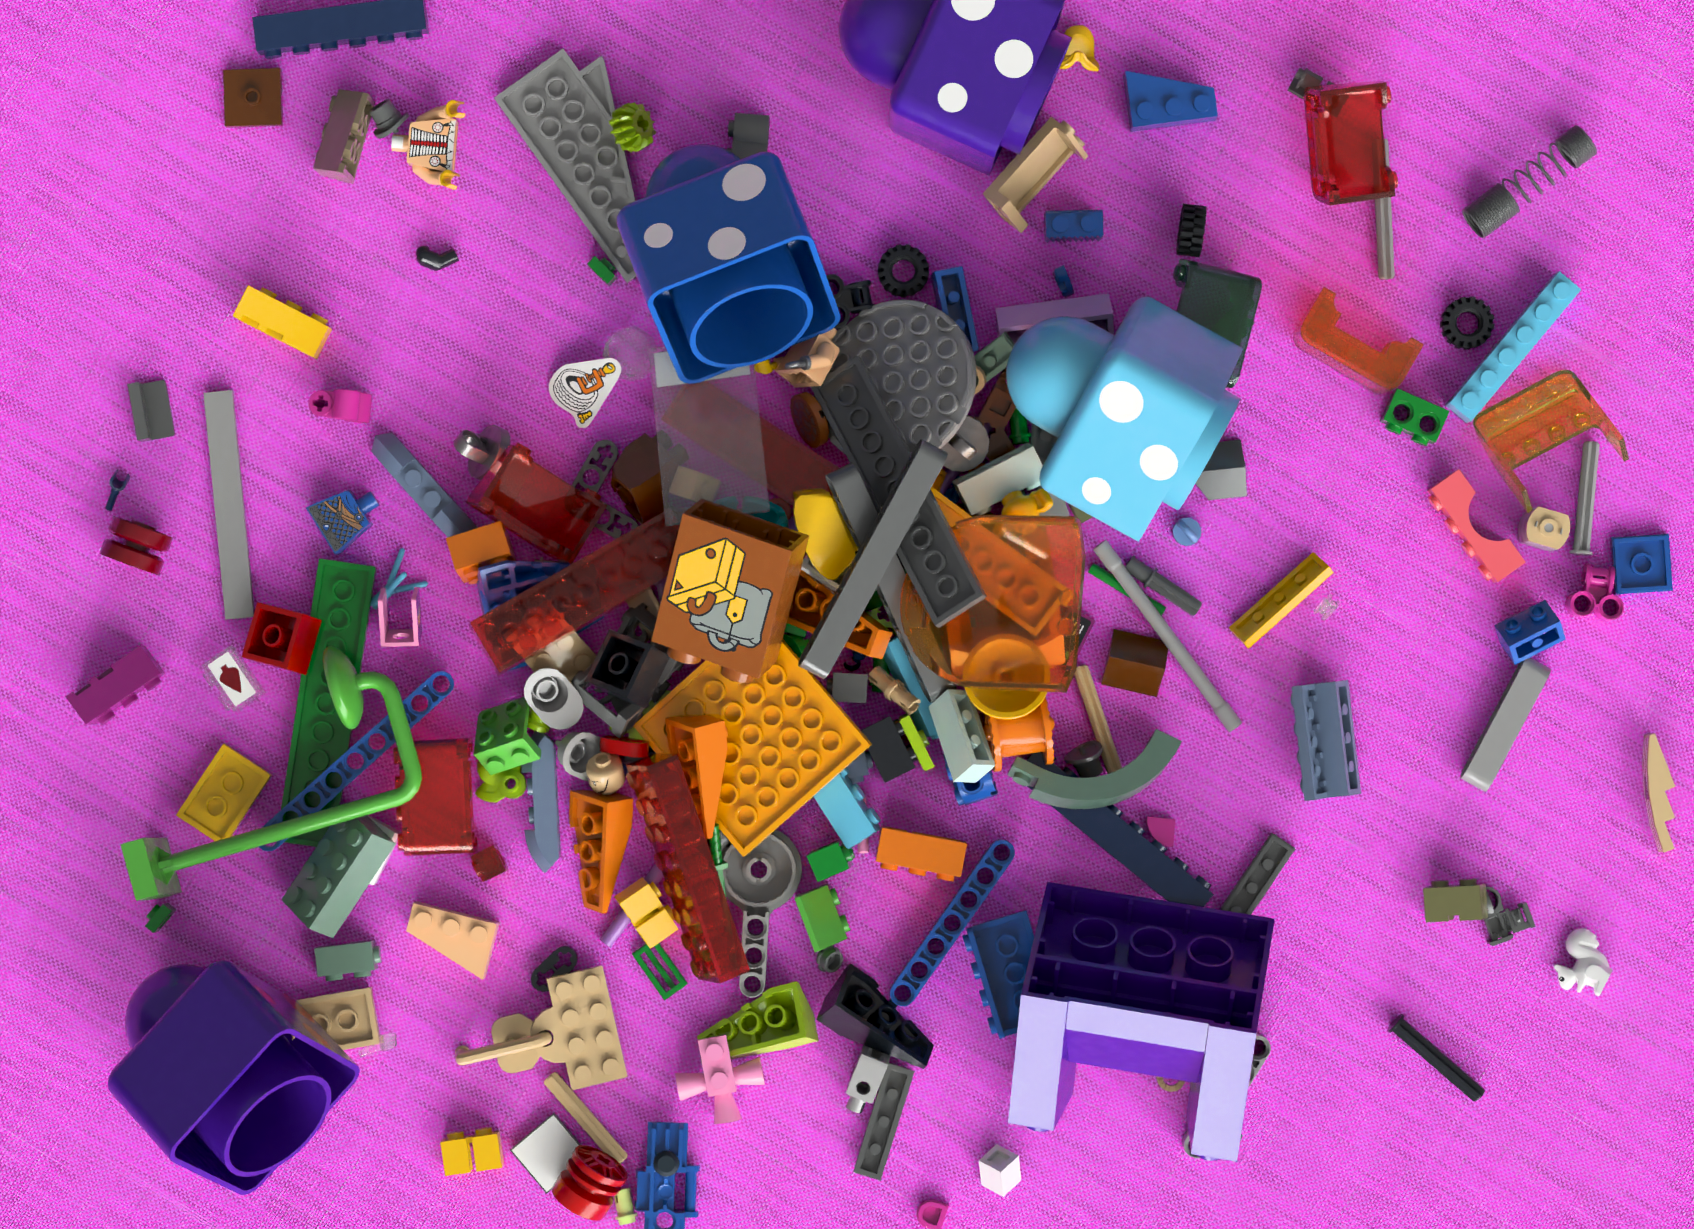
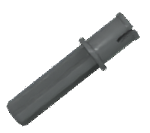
[1125,556,1202,616]

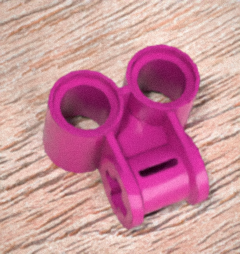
[308,389,372,423]
[1565,563,1624,621]

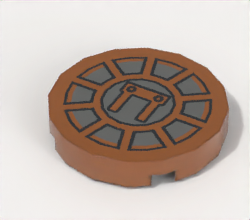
[790,392,829,448]

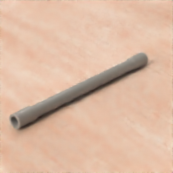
[1093,540,1242,732]

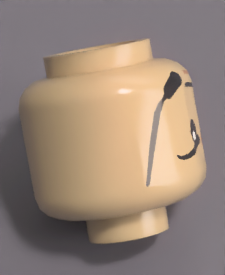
[586,752,625,795]

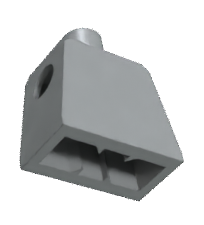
[846,1045,890,1113]

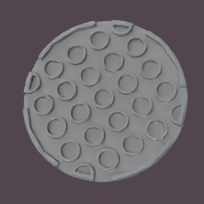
[814,299,977,454]

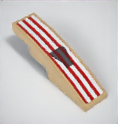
[1642,733,1675,853]

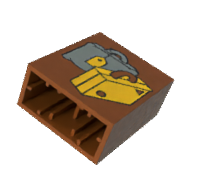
[651,499,809,683]

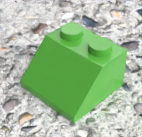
[795,884,851,952]

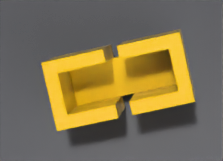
[614,877,678,949]
[440,1127,504,1176]

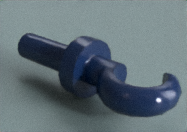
[843,650,866,671]

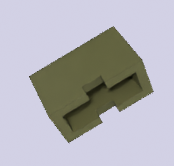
[1423,879,1488,923]

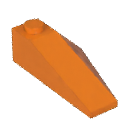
[665,715,728,839]
[569,790,633,914]

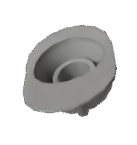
[523,668,584,730]
[555,732,601,782]

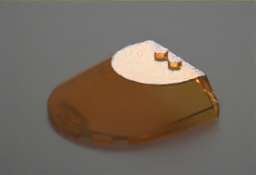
[900,515,1086,693]

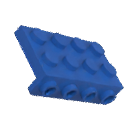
[962,910,1034,1039]

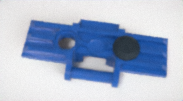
[634,1122,700,1229]

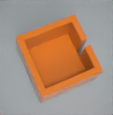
[446,521,517,584]

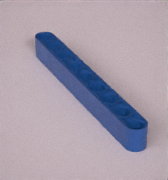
[259,671,454,851]

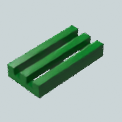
[632,943,688,1001]

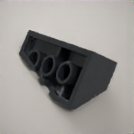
[817,963,934,1069]

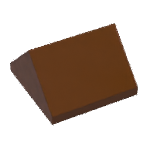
[1101,629,1168,697]

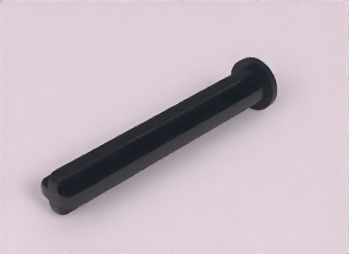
[1387,1014,1485,1101]

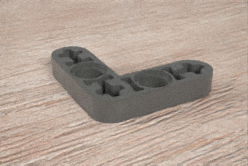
[564,440,640,543]

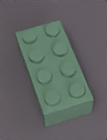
[281,815,395,938]

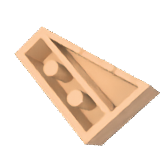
[406,901,500,980]

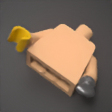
[753,328,840,388]

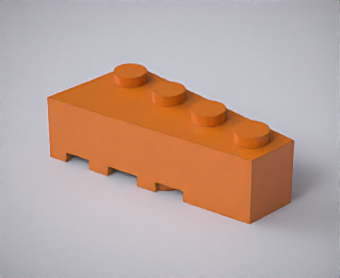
[787,570,893,659]

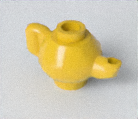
[993,489,1053,537]

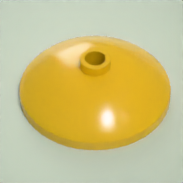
[963,634,1050,719]

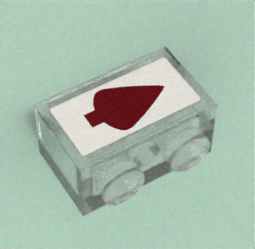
[202,646,266,712]

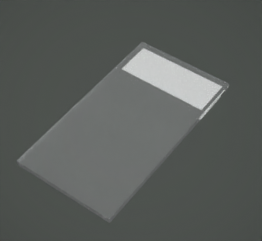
[648,346,770,526]

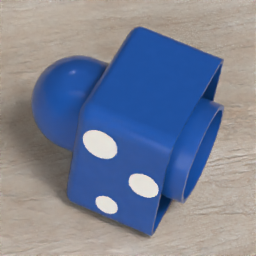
[617,144,841,384]

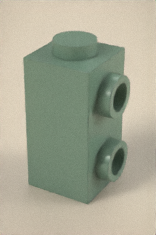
[314,940,382,981]

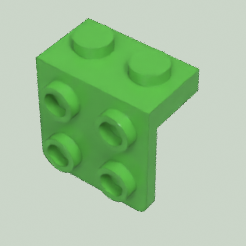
[473,697,541,775]

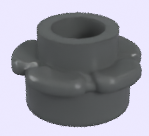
[816,945,843,973]

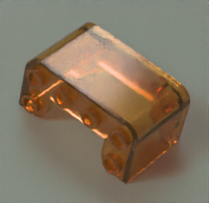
[1293,287,1424,394]

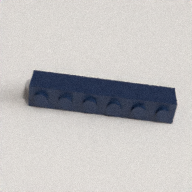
[252,0,429,59]

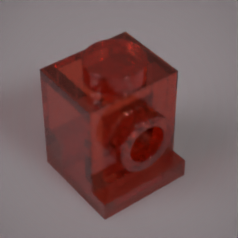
[470,844,509,882]

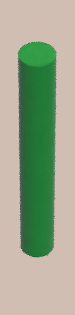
[1088,563,1167,616]

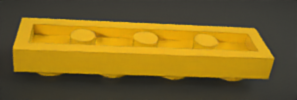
[1229,552,1334,649]

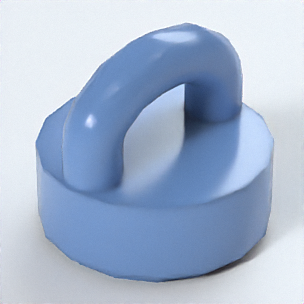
[1172,518,1202,546]

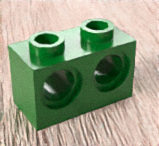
[1380,388,1449,446]
[807,839,855,882]

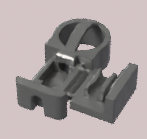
[1483,886,1536,946]

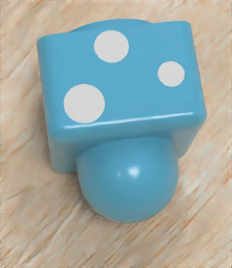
[1006,297,1243,542]

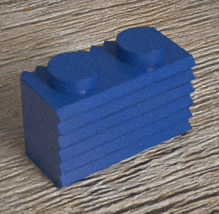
[1044,210,1104,243]

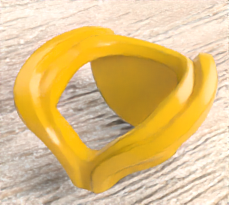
[1059,25,1099,71]

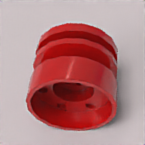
[552,1145,628,1221]

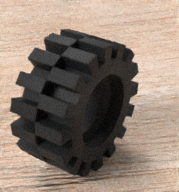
[1176,204,1207,257]
[878,244,929,298]
[1440,297,1495,350]

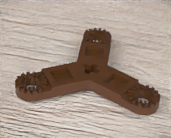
[972,367,1026,491]

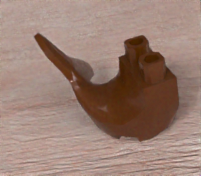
[611,431,690,527]

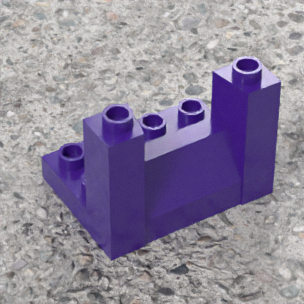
[1008,882,1275,1162]

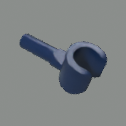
[105,469,130,511]

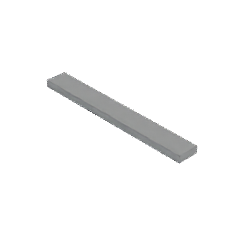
[203,390,255,620]

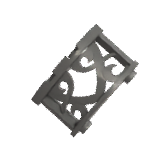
[571,603,685,739]

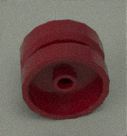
[99,516,173,575]

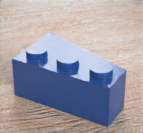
[1123,71,1218,132]

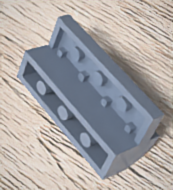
[1291,680,1361,801]

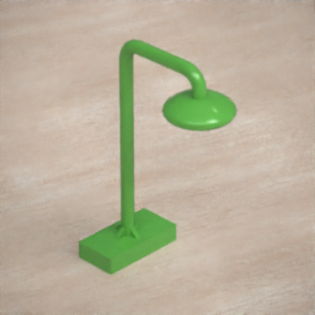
[120,646,422,901]

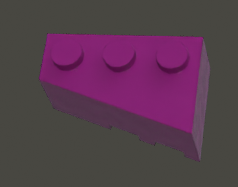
[65,646,165,725]

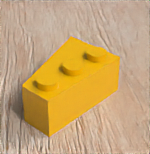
[233,285,332,360]

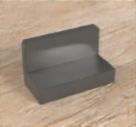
[127,380,175,442]

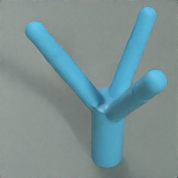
[371,548,428,610]

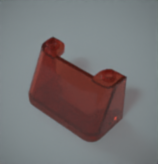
[1304,81,1398,206]
[466,443,607,564]

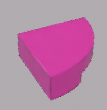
[1146,816,1175,847]

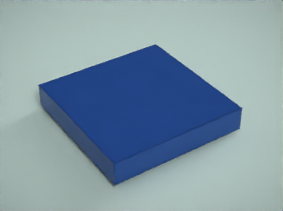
[1610,534,1673,595]

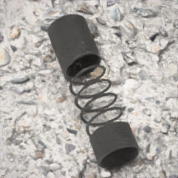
[1462,125,1597,239]

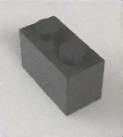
[827,673,868,703]

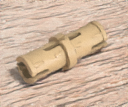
[868,666,921,715]

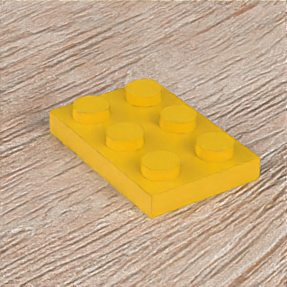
[176,743,272,841]

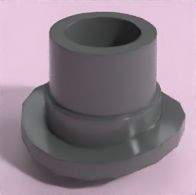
[369,99,409,139]
[1064,740,1103,778]

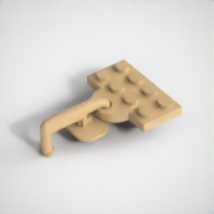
[455,965,628,1090]

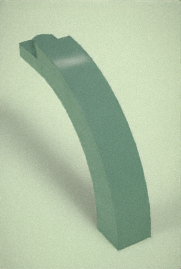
[1007,729,1182,809]

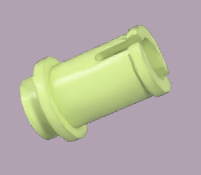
[614,1187,638,1225]

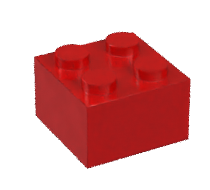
[241,602,322,675]

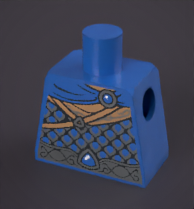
[306,490,380,555]

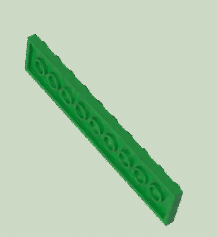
[281,558,377,847]

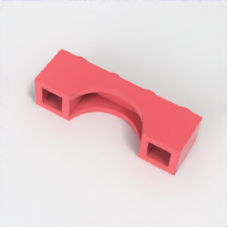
[1427,469,1526,583]

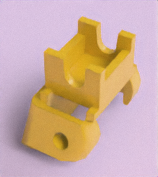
[793,488,858,580]

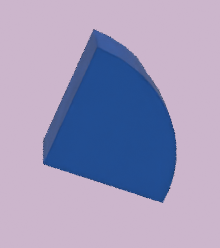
[1053,265,1074,298]

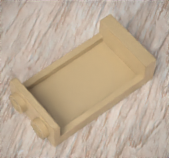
[983,117,1088,233]

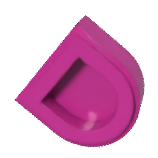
[917,1199,949,1229]

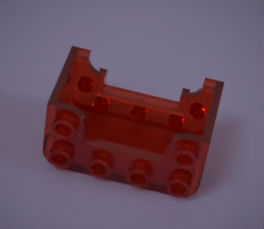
[393,737,478,856]

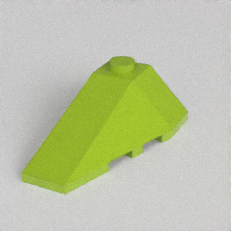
[697,981,819,1063]

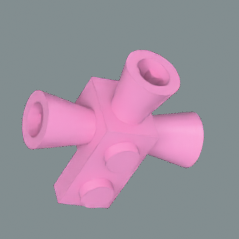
[675,1034,765,1124]

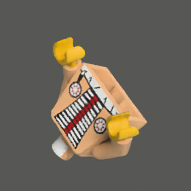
[391,100,465,190]

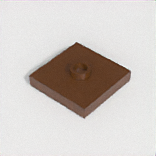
[223,68,283,128]

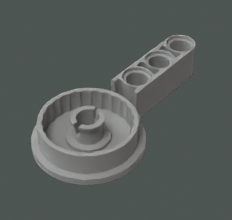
[722,830,802,998]

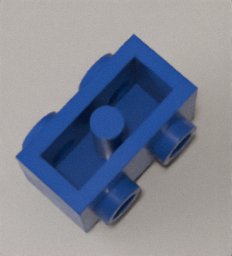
[1494,600,1566,665]

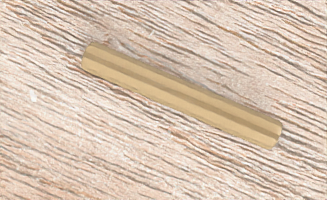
[1073,665,1122,774]
[544,1072,628,1164]

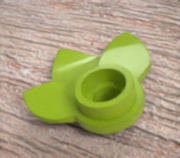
[475,761,527,803]

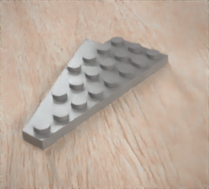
[494,49,637,284]

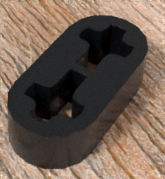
[531,946,578,992]

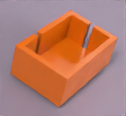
[875,826,967,881]

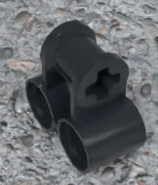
[826,274,875,331]

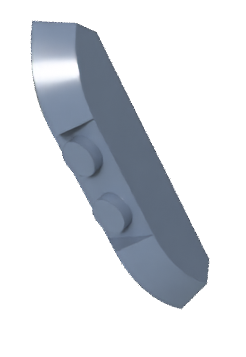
[371,432,478,537]
[521,731,561,873]

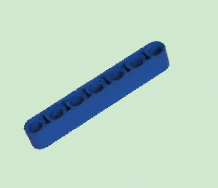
[890,839,1015,1006]

